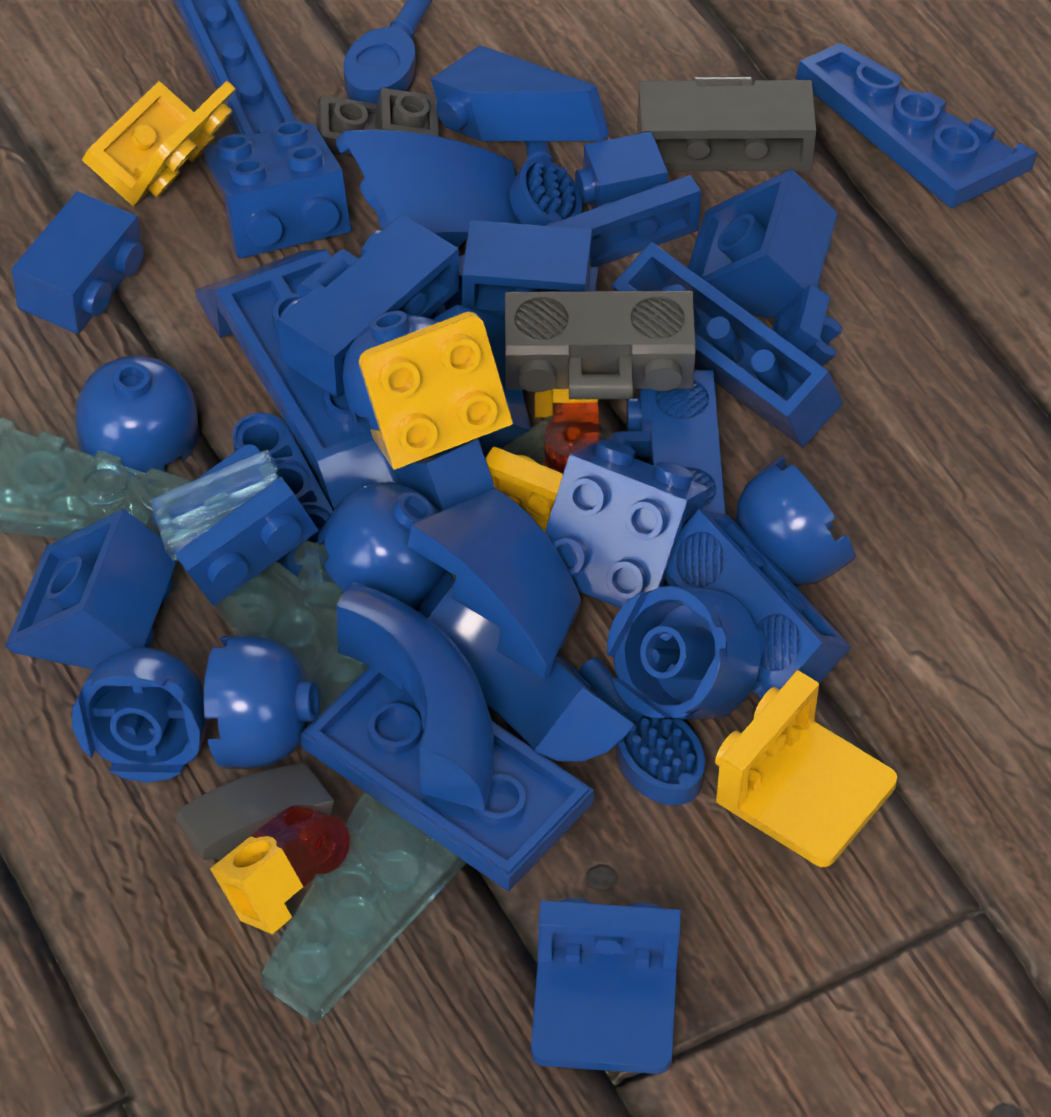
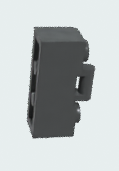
[637,76,816,171]
[505,291,695,400]

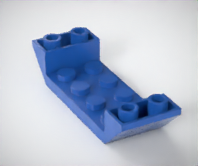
[195,250,402,510]

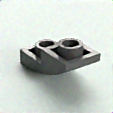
[316,88,439,155]
[176,763,334,860]

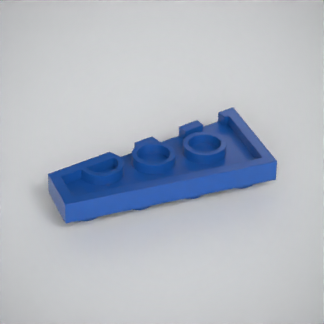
[795,43,1037,209]

